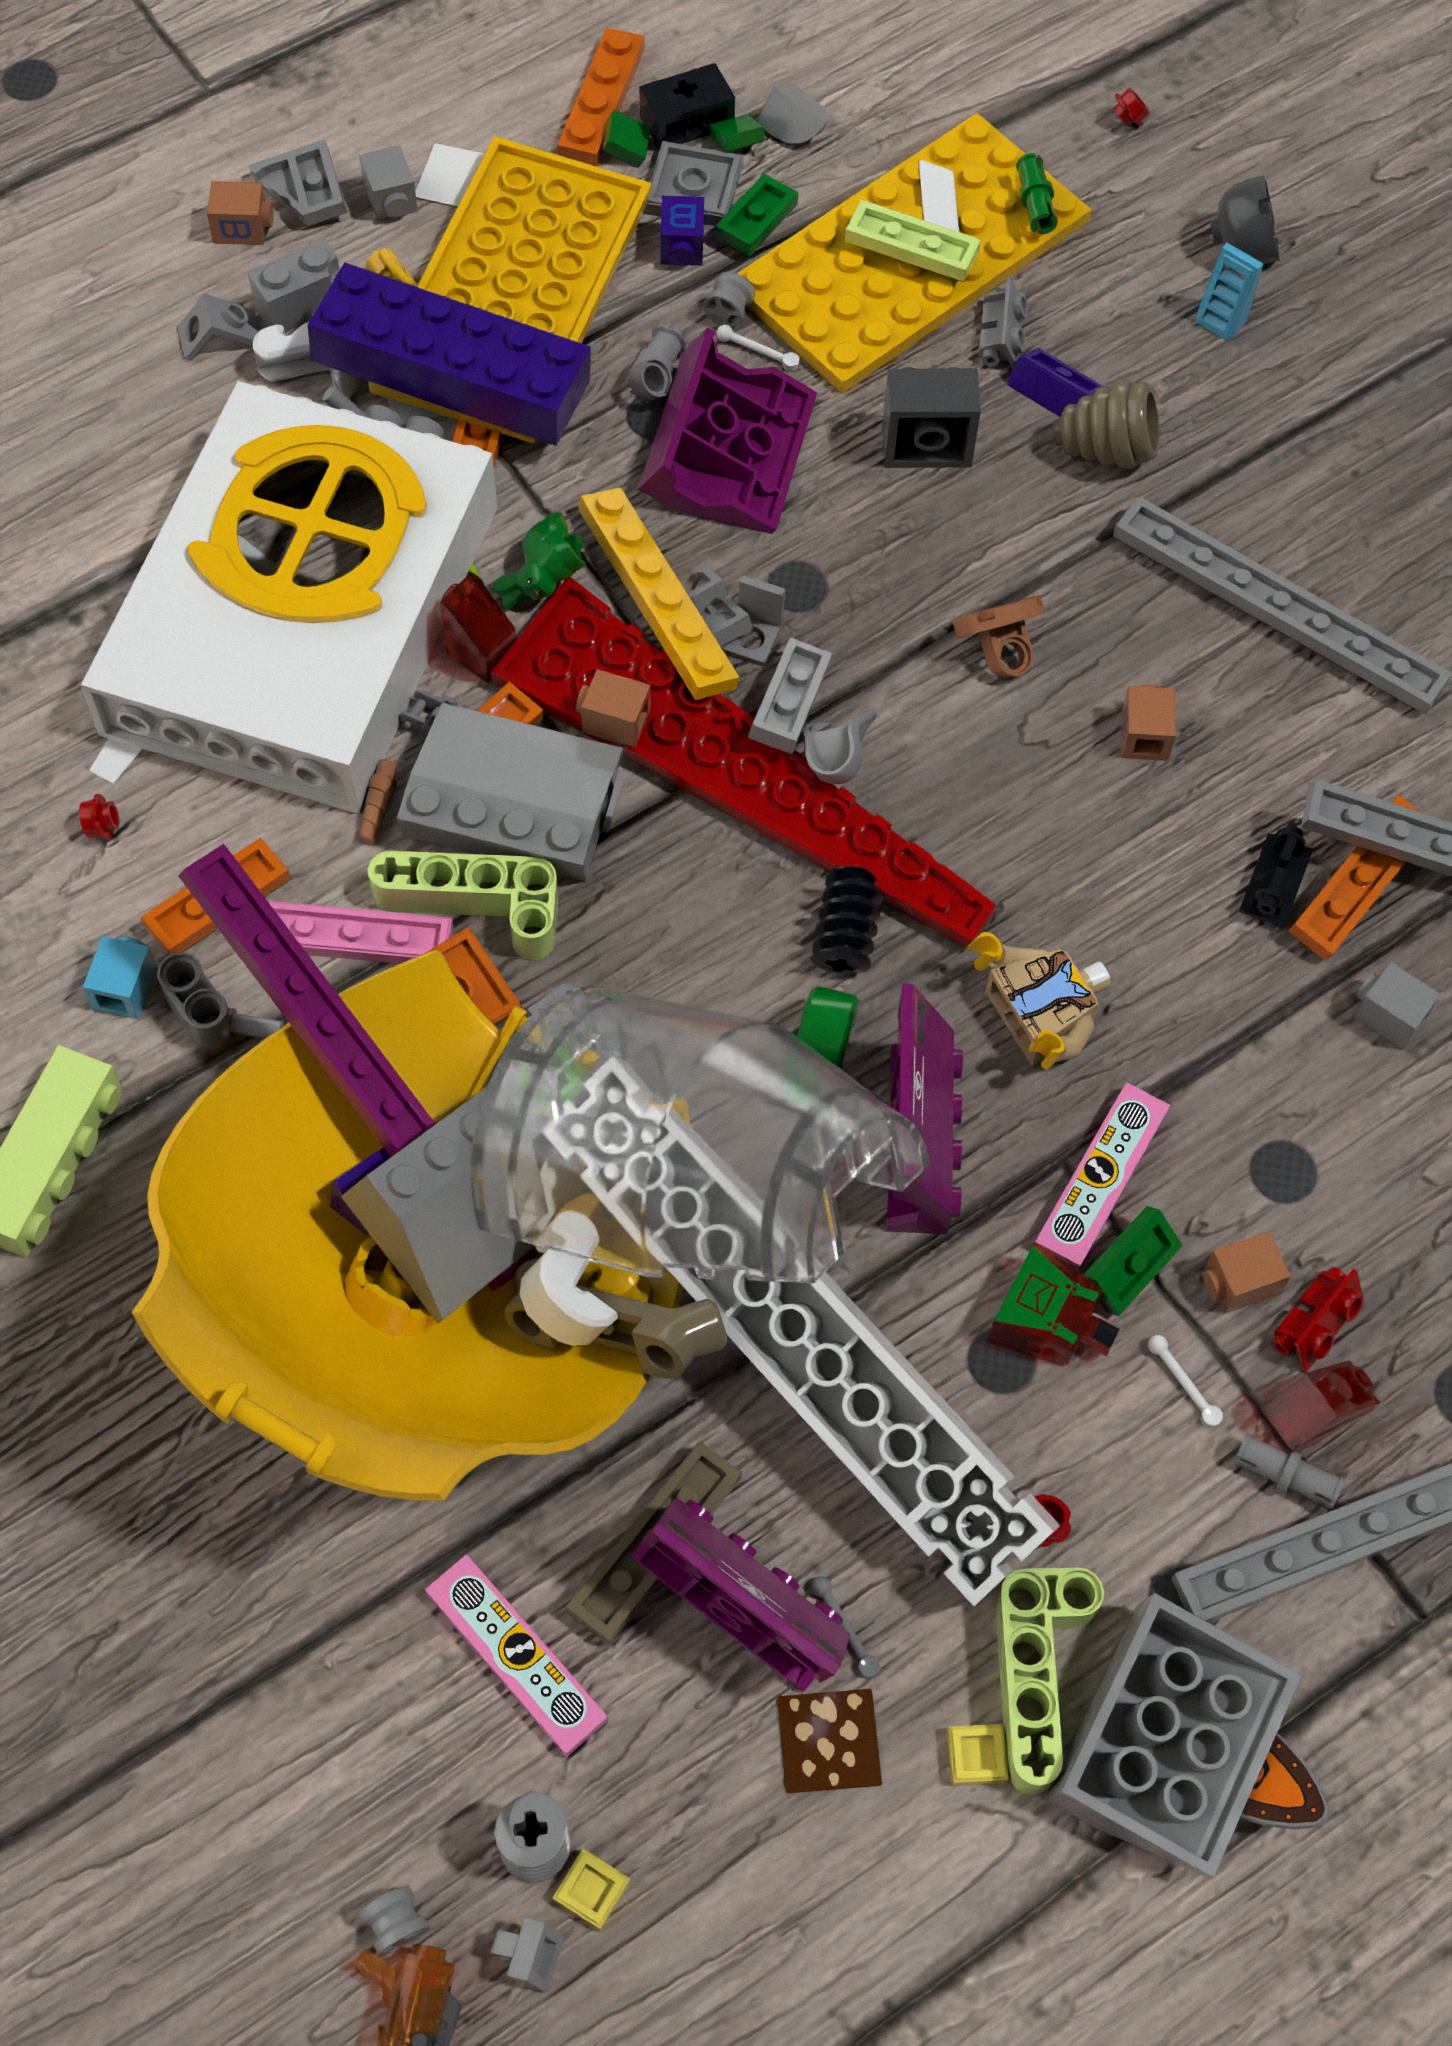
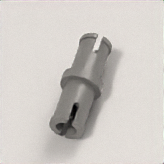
[1233,1433,1346,1510]

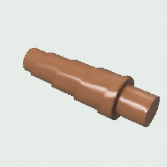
[359,759,397,844]

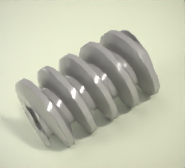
[494,1791,571,1883]

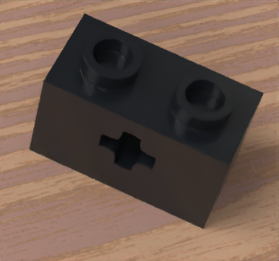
[639,63,735,151]

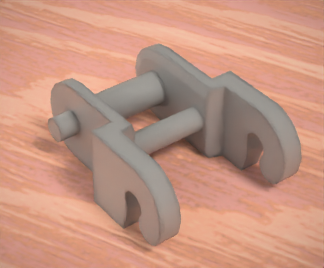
[399,690,469,741]

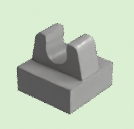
[490,1917,564,1993]

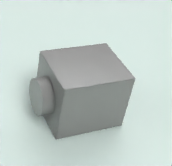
[359,145,418,222]
[1354,962,1441,1050]

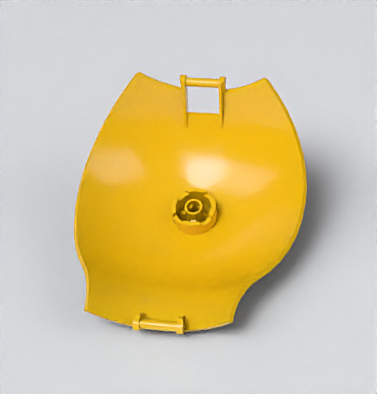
[131,950,691,1501]

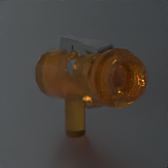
[353,1944,462,2046]

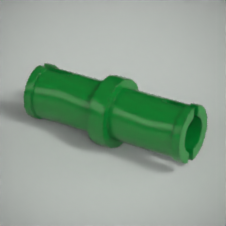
[1016,153,1058,234]

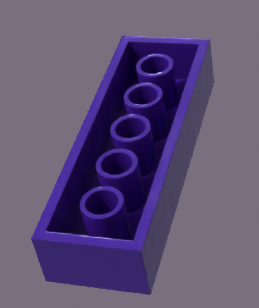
[307,262,591,446]

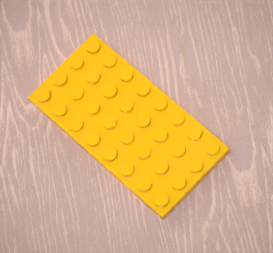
[738,113,1092,394]
[368,136,652,444]

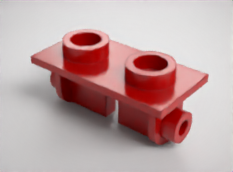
[1272,1267,1364,1373]

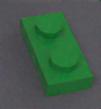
[715,174,799,257]
[1083,1206,1183,1316]

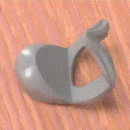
[801,710,876,784]

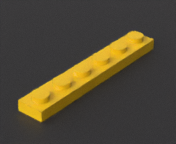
[578,487,739,700]

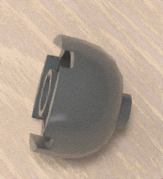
[1210,175,1280,265]

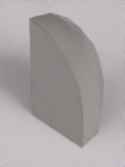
[757,83,829,143]

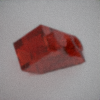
[440,572,517,684]
[1261,1360,1381,1452]

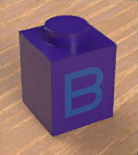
[660,195,705,266]

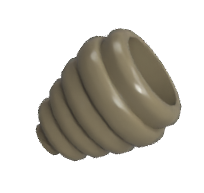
[1054,379,1159,469]

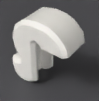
[253,322,361,399]
[520,1210,618,1346]

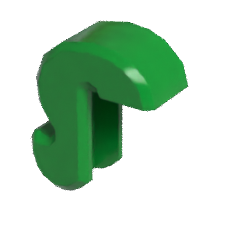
[784,986,860,1109]

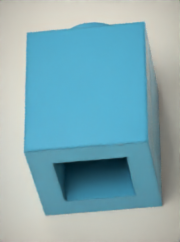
[83,936,157,1019]

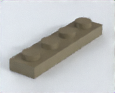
[566,1441,742,1645]

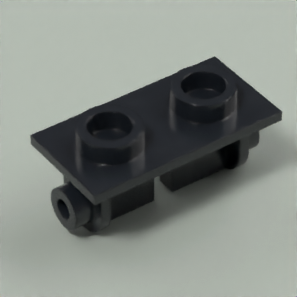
[1239,826,1313,928]

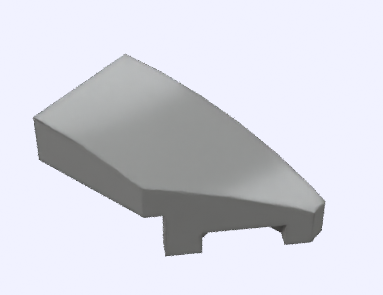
[688,564,753,647]

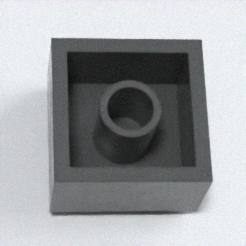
[882,367,981,468]

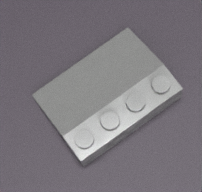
[397,703,623,882]
[341,1069,556,1323]
[1046,1593,1302,1879]

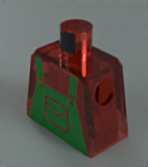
[987,1242,1120,1366]

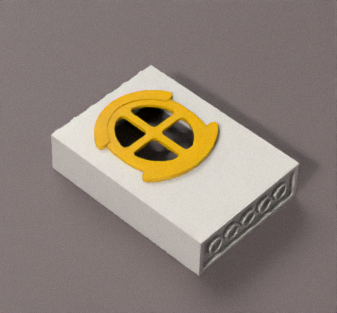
[81,381,497,814]

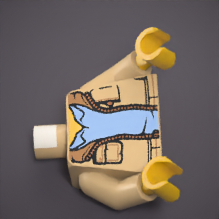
[967,932,1111,1070]

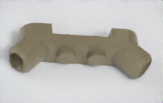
[504,1258,727,1379]

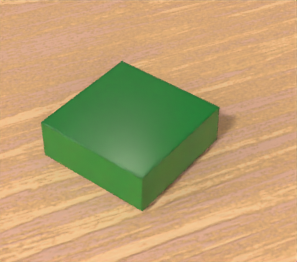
[602,110,650,167]
[709,114,765,152]

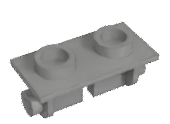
[979,276,1028,369]

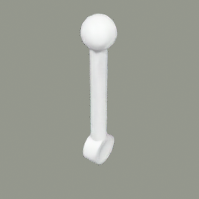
[716,325,799,371]
[1148,1335,1223,1428]

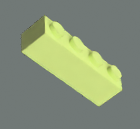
[0,1045,122,1258]

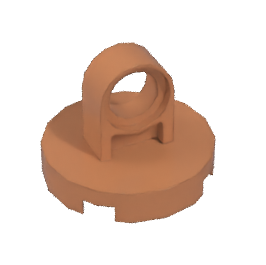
[952,595,1046,678]

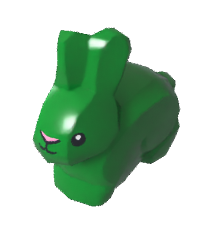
[493,512,586,610]

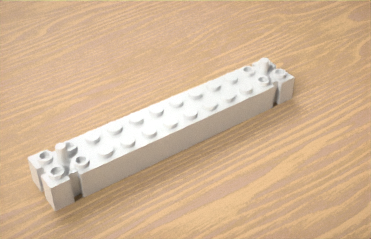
[541,1057,1060,1606]

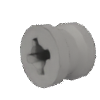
[703,272,755,328]
[359,1885,430,1957]

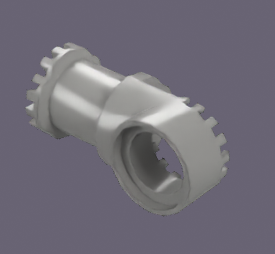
[627,322,688,403]

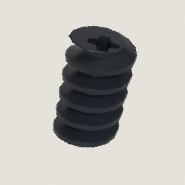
[810,866,884,974]

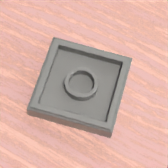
[644,141,744,226]

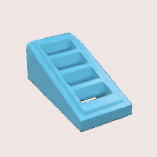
[1196,243,1263,340]

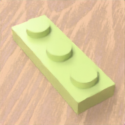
[845,199,981,282]

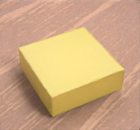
[947,1724,1009,1786]
[552,1849,631,1932]

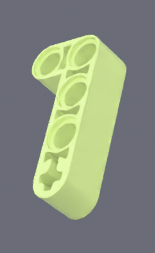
[368,851,558,961]
[995,1567,1104,1796]

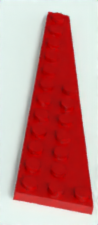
[491,577,996,948]

